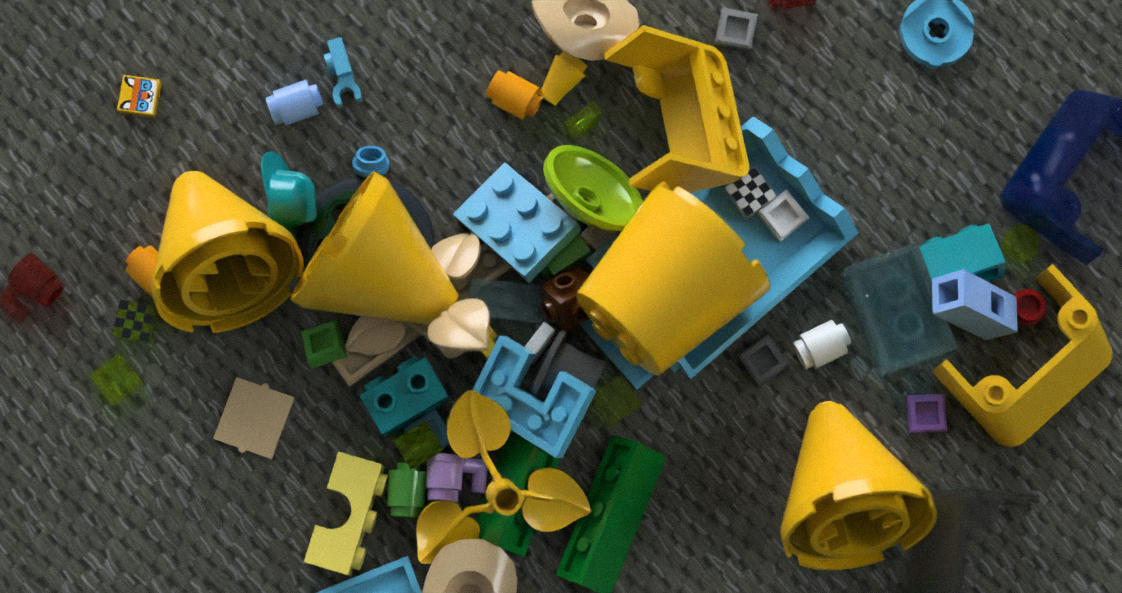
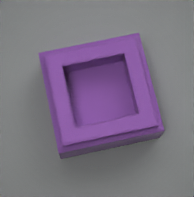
[905,394,947,434]

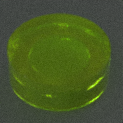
[1001,225,1040,263]

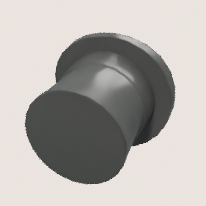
[527,330,605,395]

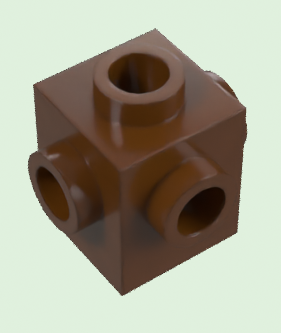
[540,265,590,332]

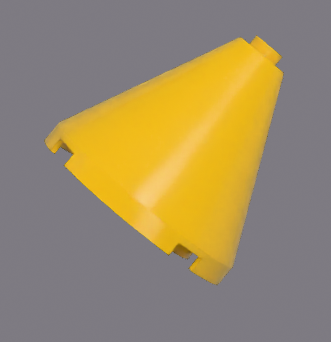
[151,171,304,333]
[291,171,459,325]
[780,401,937,570]

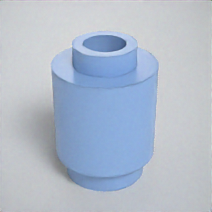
[266,79,324,126]

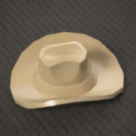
[531,0,639,61]
[422,539,517,593]

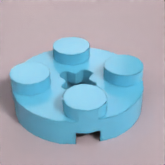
[899,0,974,69]

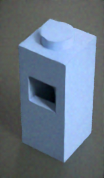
[932,269,1018,340]

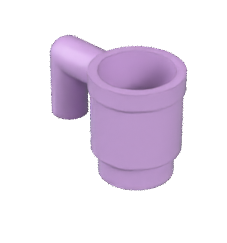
[425,453,488,502]

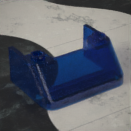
[1000,90,1122,266]

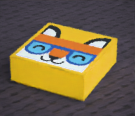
[117,75,162,118]

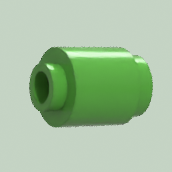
[387,463,427,518]

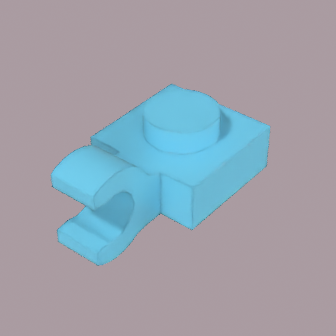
[324,37,362,108]

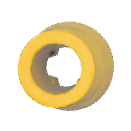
[538,51,588,107]

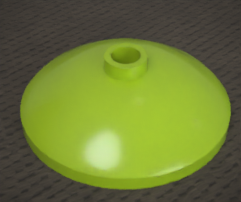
[543,145,643,231]

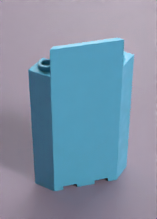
[580,117,859,390]

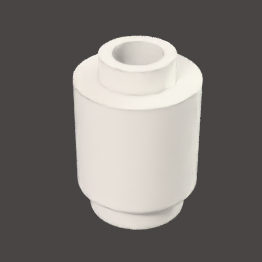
[792,320,851,370]

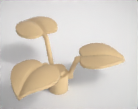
[346,233,490,358]

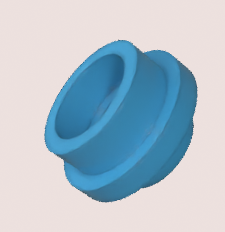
[352,146,389,177]

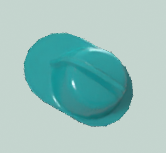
[261,151,317,236]

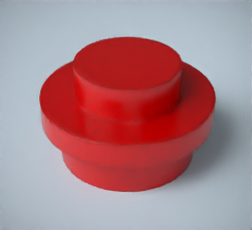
[1014,289,1046,327]

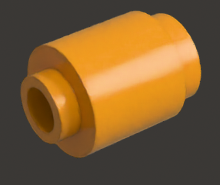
[485,70,543,120]
[125,246,158,297]

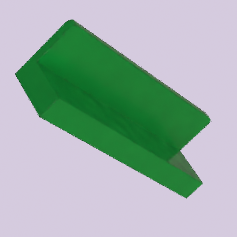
[476,400,560,557]
[556,435,665,593]

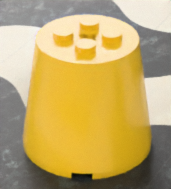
[576,181,770,375]

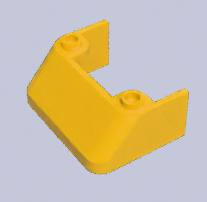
[604,25,749,193]
[931,264,1113,448]

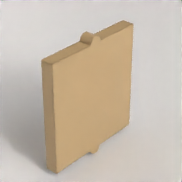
[213,377,295,459]

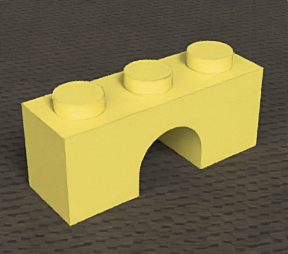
[304,451,389,576]

